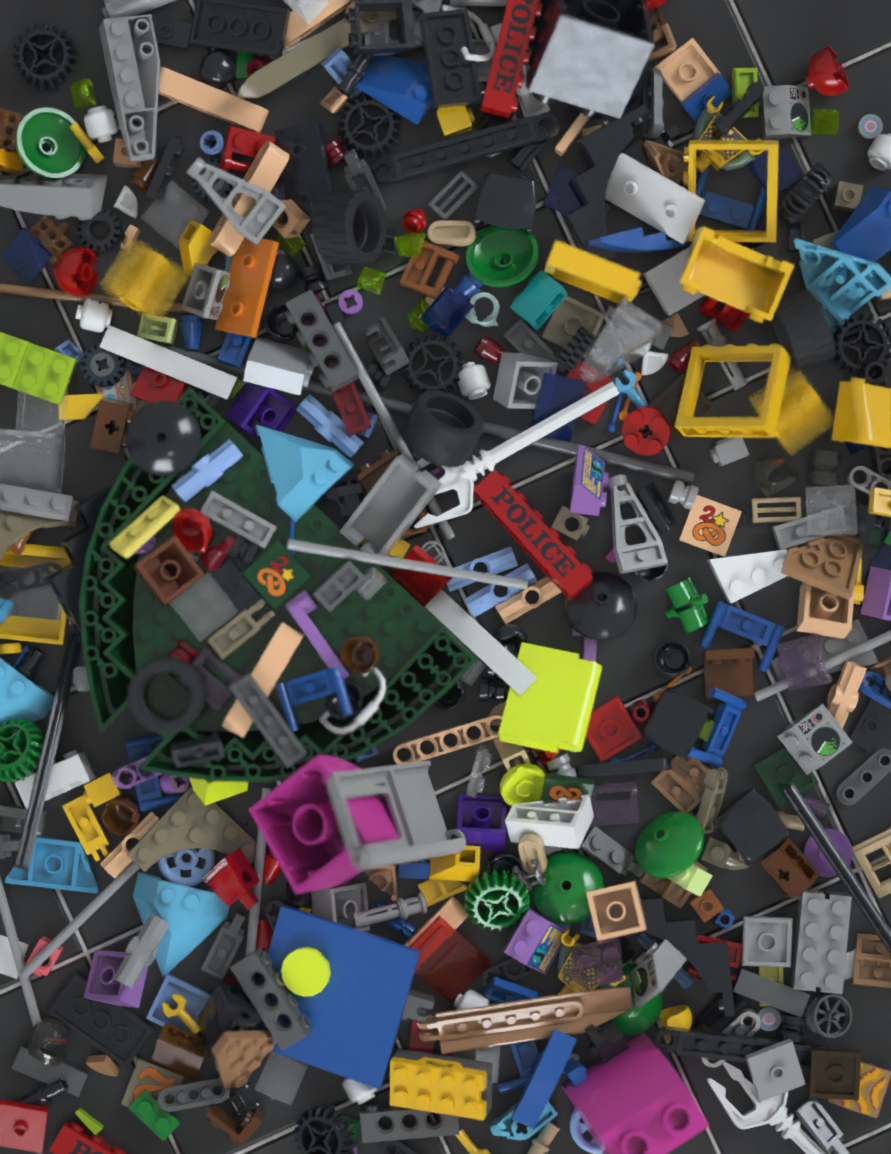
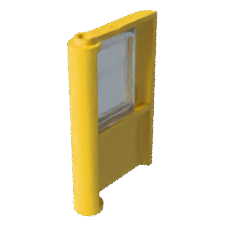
[0,543,71,645]

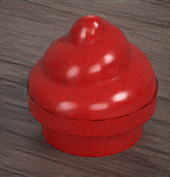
[402,209,426,234]

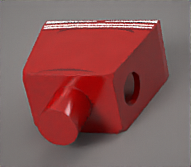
[202,848,259,910]

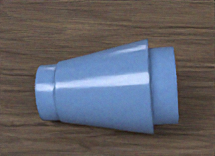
[200,130,224,155]

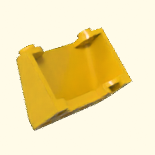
[679,227,794,323]
[832,378,891,449]

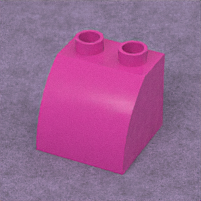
[249,755,399,894]
[561,1033,710,1154]

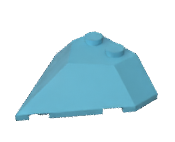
[794,238,891,333]
[255,425,356,522]
[0,655,54,726]
[133,872,230,977]

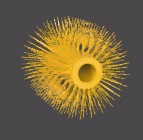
[100,238,190,323]
[750,366,834,455]

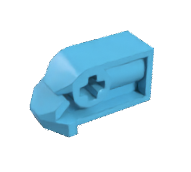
[489,1102,558,1140]

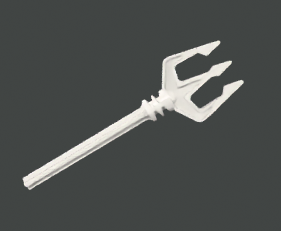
[414,381,619,528]
[707,1062,827,1154]

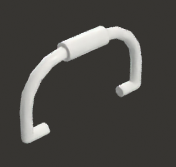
[440,5,496,61]
[320,668,386,734]

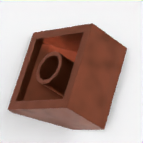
[133,536,205,607]

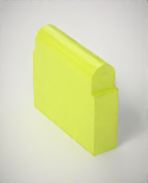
[498,642,602,753]

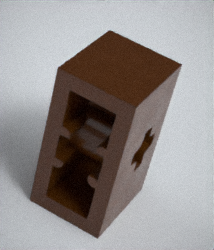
[90,397,135,454]
[760,837,820,899]

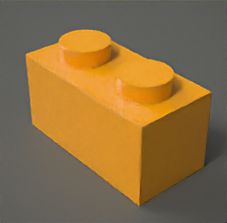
[0,148,24,174]

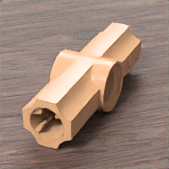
[495,576,561,624]
[827,660,867,729]
[100,811,159,878]

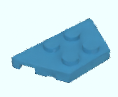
[4,837,99,894]

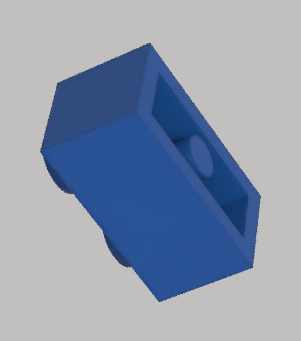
[398,859,430,879]
[563,1058,588,1087]

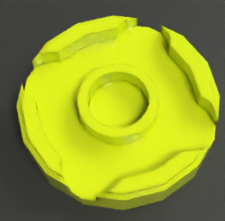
[500,763,545,807]
[281,947,331,997]

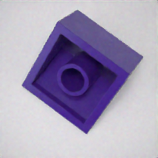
[225,382,298,441]
[456,794,507,852]

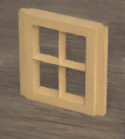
[852,828,891,899]

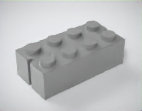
[340,453,442,556]
[790,889,852,994]

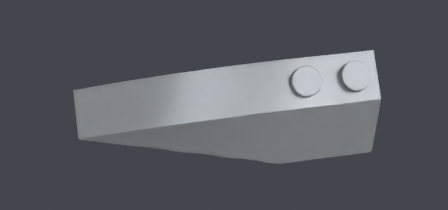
[0,174,107,220]

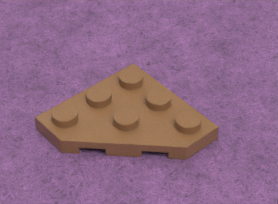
[781,531,864,600]
[212,1030,276,1088]

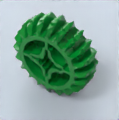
[0,718,44,783]
[464,869,530,933]

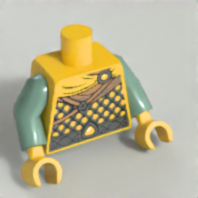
[693,96,766,173]
[557,929,626,995]

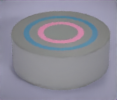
[857,114,883,140]
[757,1006,781,1031]

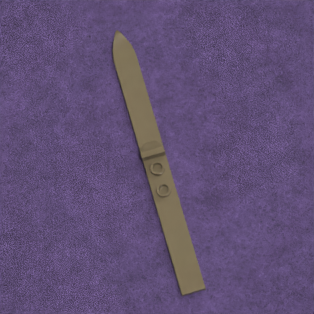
[237,6,413,98]

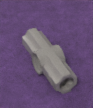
[113,914,170,989]

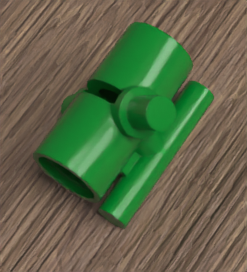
[666,577,710,633]

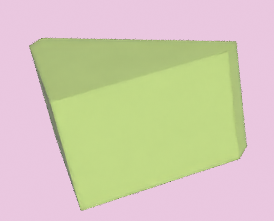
[137,313,179,346]

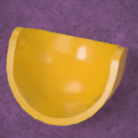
[659,1005,692,1042]

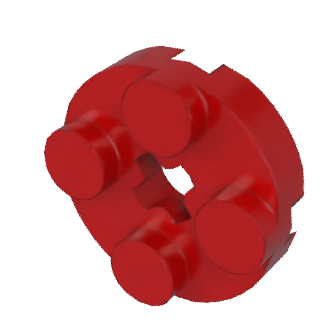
[622,406,672,456]

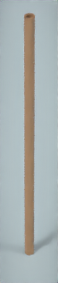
[0,283,193,314]

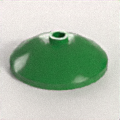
[15,107,86,179]
[466,225,539,287]
[635,811,704,878]
[531,851,604,924]
[601,963,663,1036]

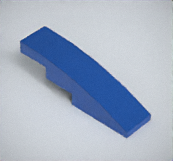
[588,227,689,253]
[511,1029,577,1129]

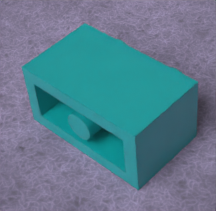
[510,270,568,331]

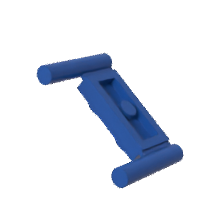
[696,166,767,230]
[700,600,785,673]
[275,666,353,732]
[686,687,747,767]
[125,733,184,812]
[498,1040,540,1094]

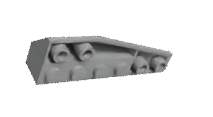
[99,14,160,162]

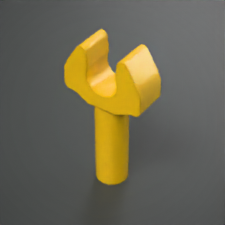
[69,122,104,164]
[854,558,864,604]
[162,993,200,1034]
[455,1129,491,1154]

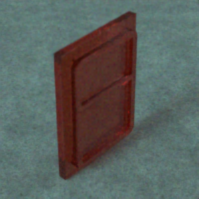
[409,915,492,1004]

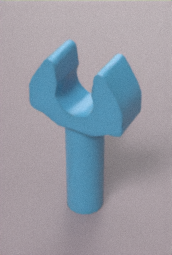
[612,370,647,409]

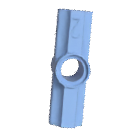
[296,394,364,458]
[172,439,243,502]
[447,546,518,592]
[464,563,537,618]

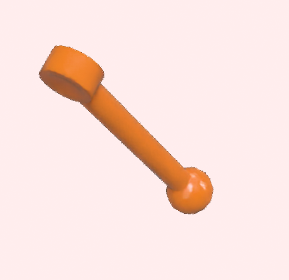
[618,372,642,421]
[653,666,692,702]

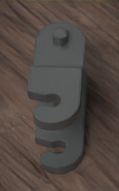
[513,859,546,891]

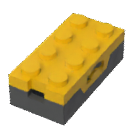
[390,1048,492,1120]

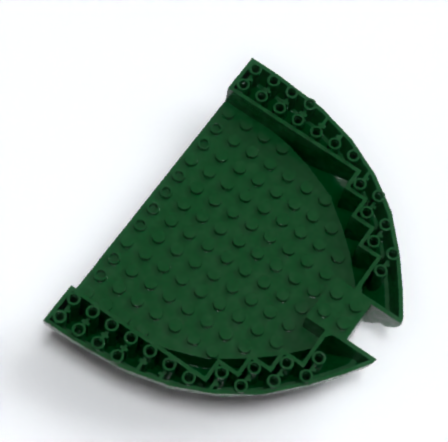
[79,387,478,782]

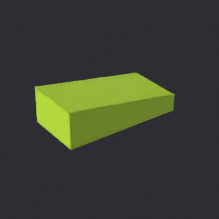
[75,1107,104,1135]

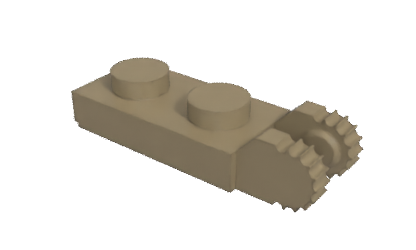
[207,599,275,660]
[695,767,729,834]

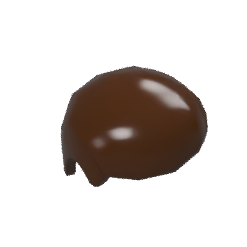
[340,636,380,674]
[101,796,140,836]

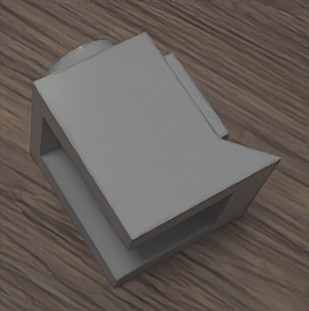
[709,437,749,466]

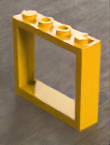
[683,140,778,242]
[544,241,642,306]
[675,344,791,437]

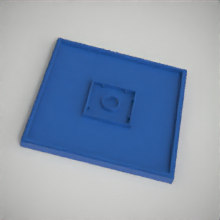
[248,904,421,1089]

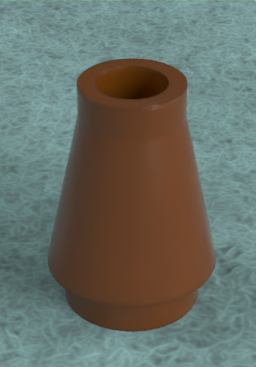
[130,157,161,193]

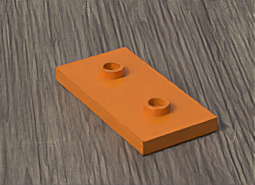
[215,237,279,338]

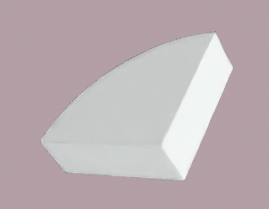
[113,186,138,219]
[641,351,669,375]

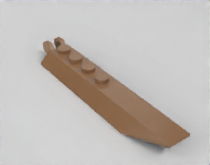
[417,987,633,1054]

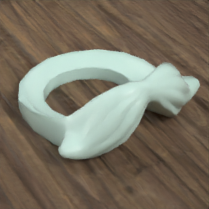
[462,292,500,327]

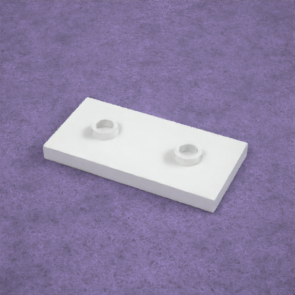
[605,153,705,244]

